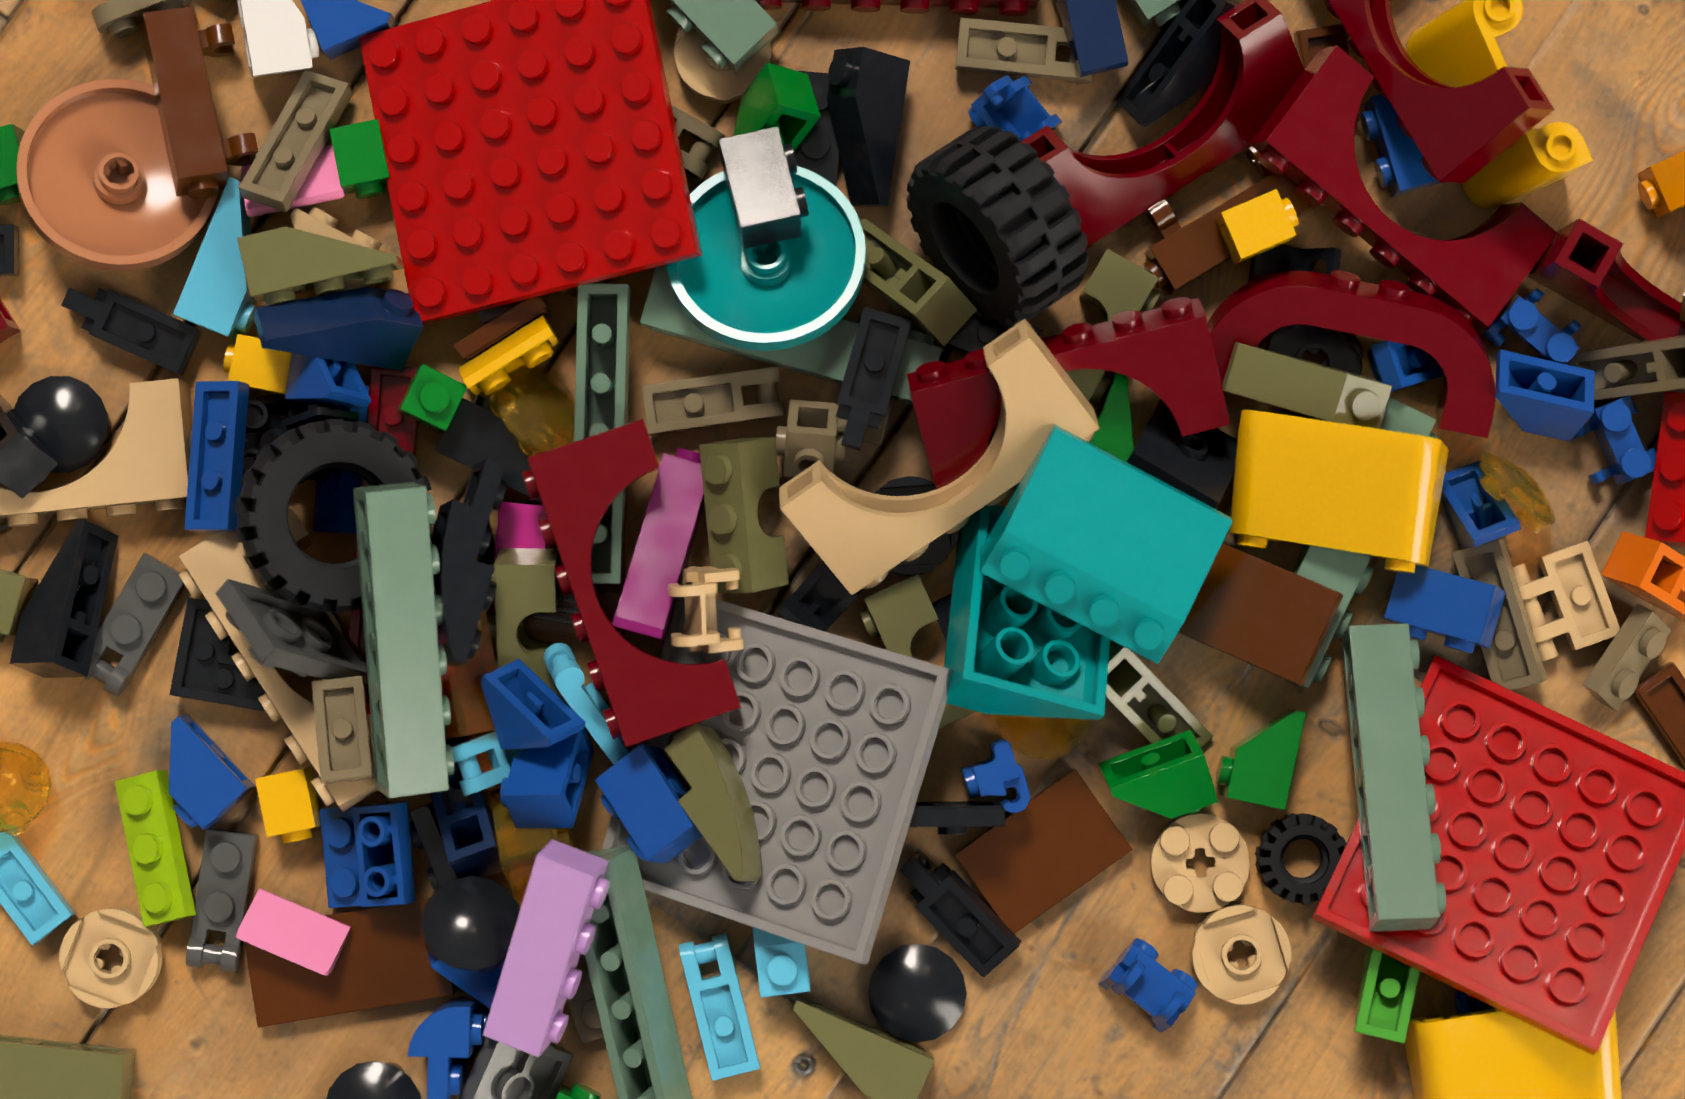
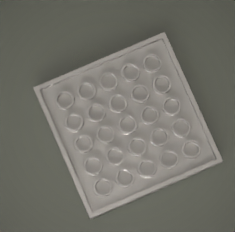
[602,597,954,964]

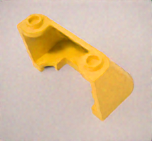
[1405,0,1593,209]
[1229,410,1449,574]
[1405,1008,1622,1099]

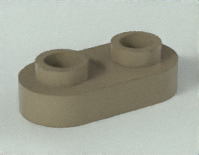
[91,0,191,39]

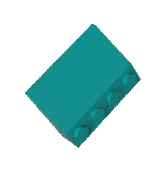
[980,425,1233,664]
[944,505,1110,720]

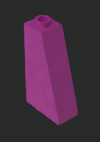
[612,448,705,639]

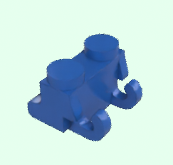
[968,75,1062,142]
[1482,287,1582,364]
[1572,396,1657,485]
[961,739,1030,813]
[1098,938,1198,1033]

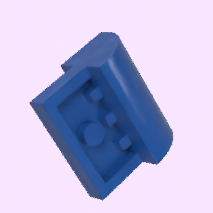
[319,801,417,908]
[408,996,489,1099]

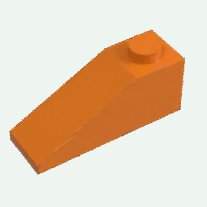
[1601,531,1685,621]

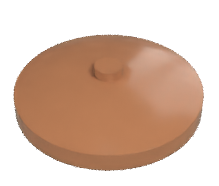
[16,79,218,271]

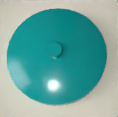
[666,166,866,351]

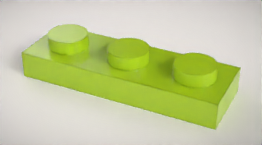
[115,770,196,927]

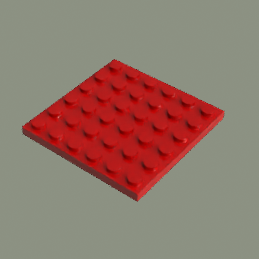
[359,0,702,325]
[1312,655,1685,1055]

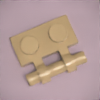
[1513,541,1620,662]

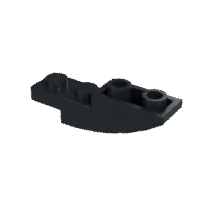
[432,458,507,667]

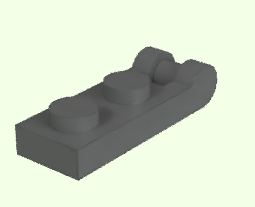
[83,553,185,697]
[186,828,258,973]

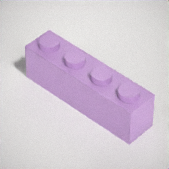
[483,839,610,1057]

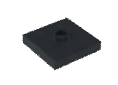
[1126,399,1237,509]
[909,801,1005,835]

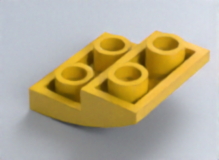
[458,315,560,395]

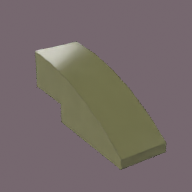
[664,724,762,882]

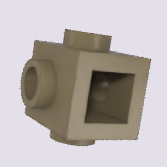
[776,399,845,477]

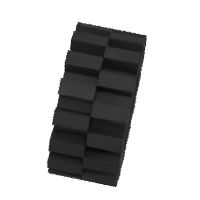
[1255,813,1347,905]

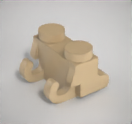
[668,566,744,653]

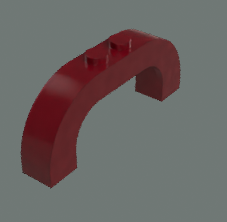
[1208,270,1496,438]

